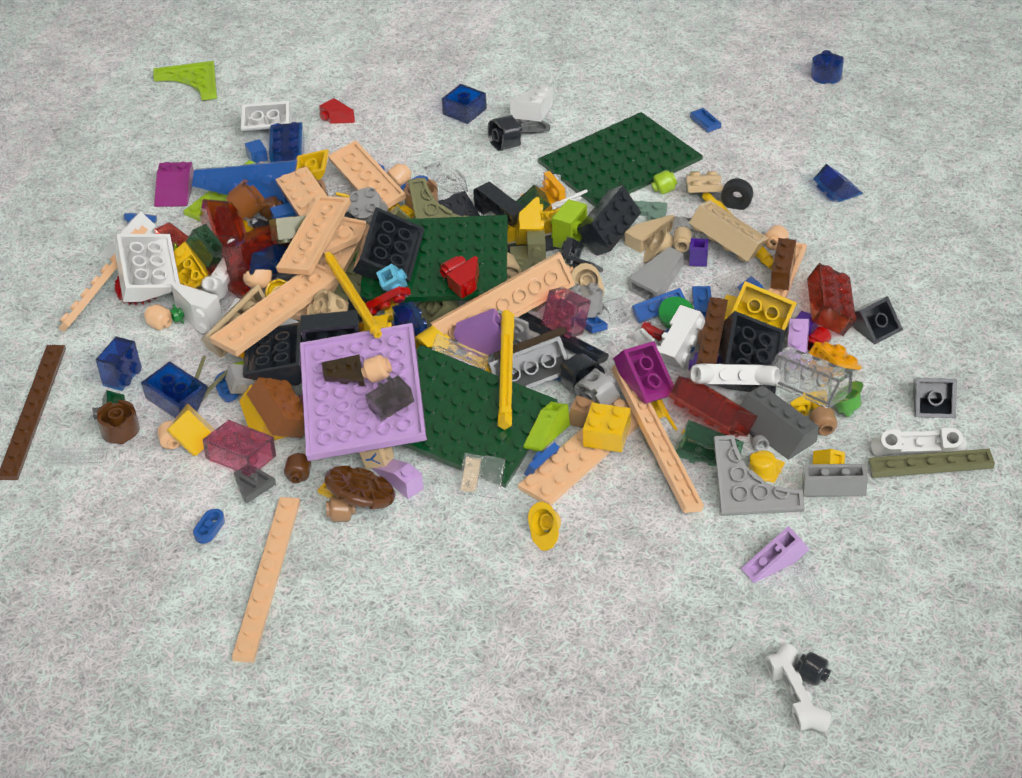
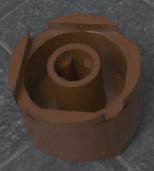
[97,400,140,445]

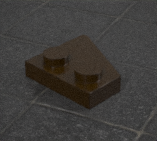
[321,354,365,386]

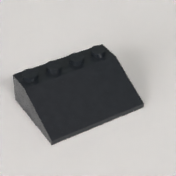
[352,207,425,283]
[714,311,785,394]
[243,322,303,386]

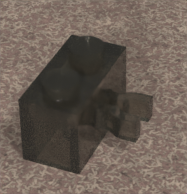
[365,375,414,421]

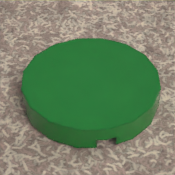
[658,296,694,329]

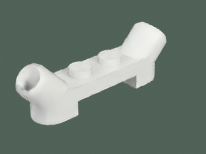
[201,239,246,300]
[690,363,780,386]
[871,428,967,457]
[765,643,832,733]

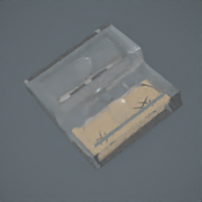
[457,453,505,499]

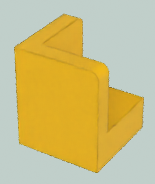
[813,449,845,464]

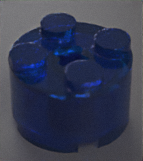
[811,50,844,84]

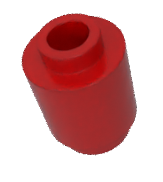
[440,256,466,279]
[807,326,832,351]

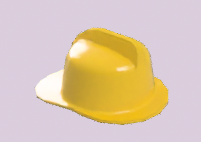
[748,450,785,483]
[528,502,561,551]

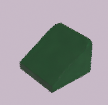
[102,390,125,405]

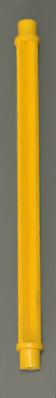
[324,252,382,338]

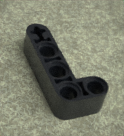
[473,182,524,226]

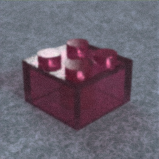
[541,286,591,338]

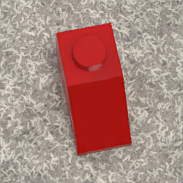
[319,98,355,124]
[447,256,479,298]

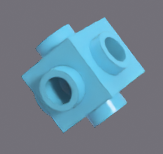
[376,264,408,291]

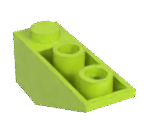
[524,402,570,451]

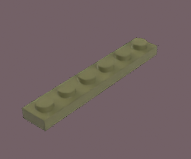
[868,448,995,478]

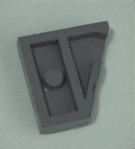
[516,119,550,133]
[234,463,276,503]

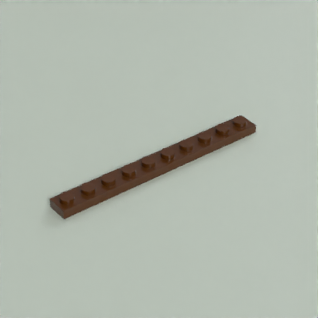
[0,345,66,480]

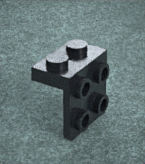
[438,190,480,216]
[561,236,603,272]

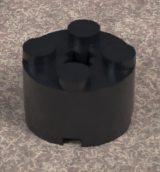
[487,115,522,151]
[560,353,605,393]

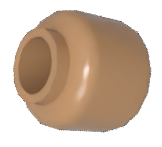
[809,406,838,436]
[326,496,356,522]

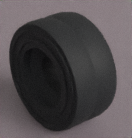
[721,178,754,210]

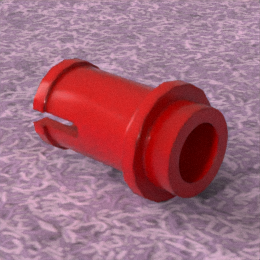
[641,322,665,341]

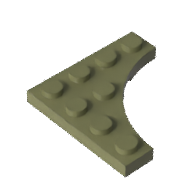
[408,178,466,219]

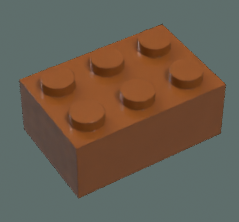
[247,377,305,438]

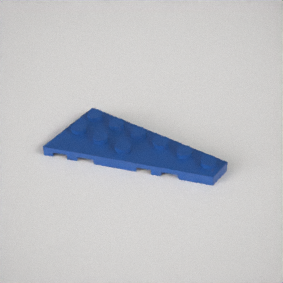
[192,159,298,204]

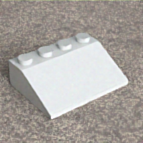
[114,234,180,302]

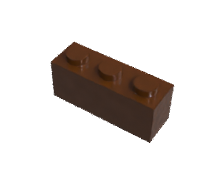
[771,238,796,290]

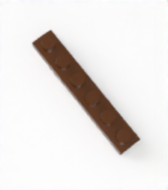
[696,297,728,364]

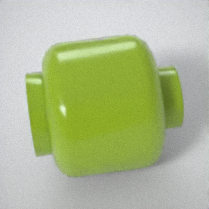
[651,170,678,194]

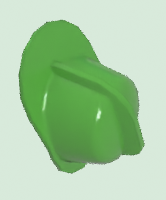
[829,381,864,417]

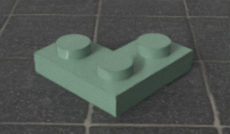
[634,200,667,221]

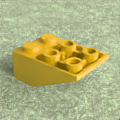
[173,242,208,289]

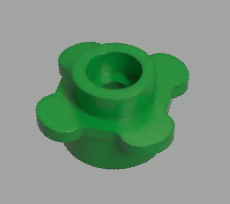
[170,304,185,324]

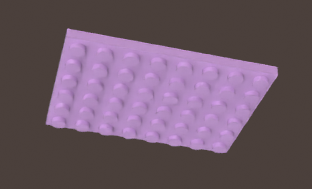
[300,323,427,461]

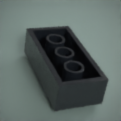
[577,185,642,256]

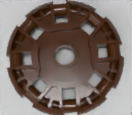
[324,466,396,509]

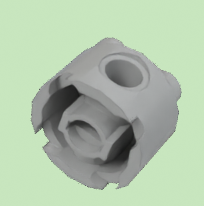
[349,187,388,221]
[566,283,603,318]
[574,368,620,405]

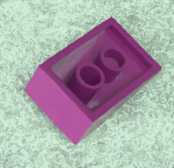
[154,161,194,207]
[613,341,677,404]

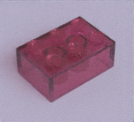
[202,420,276,476]

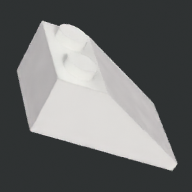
[171,282,222,334]

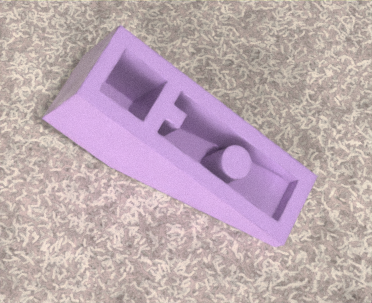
[371,459,424,499]
[741,526,810,583]

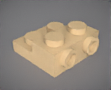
[686,171,723,193]

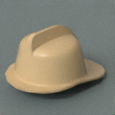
[643,225,674,263]
[571,263,605,296]

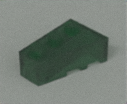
[674,420,744,467]

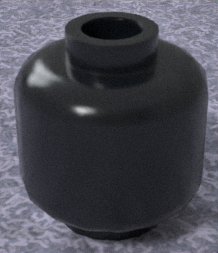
[795,652,831,686]

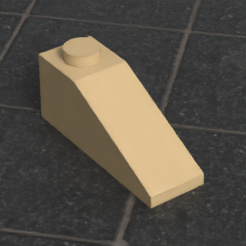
[624,215,675,253]

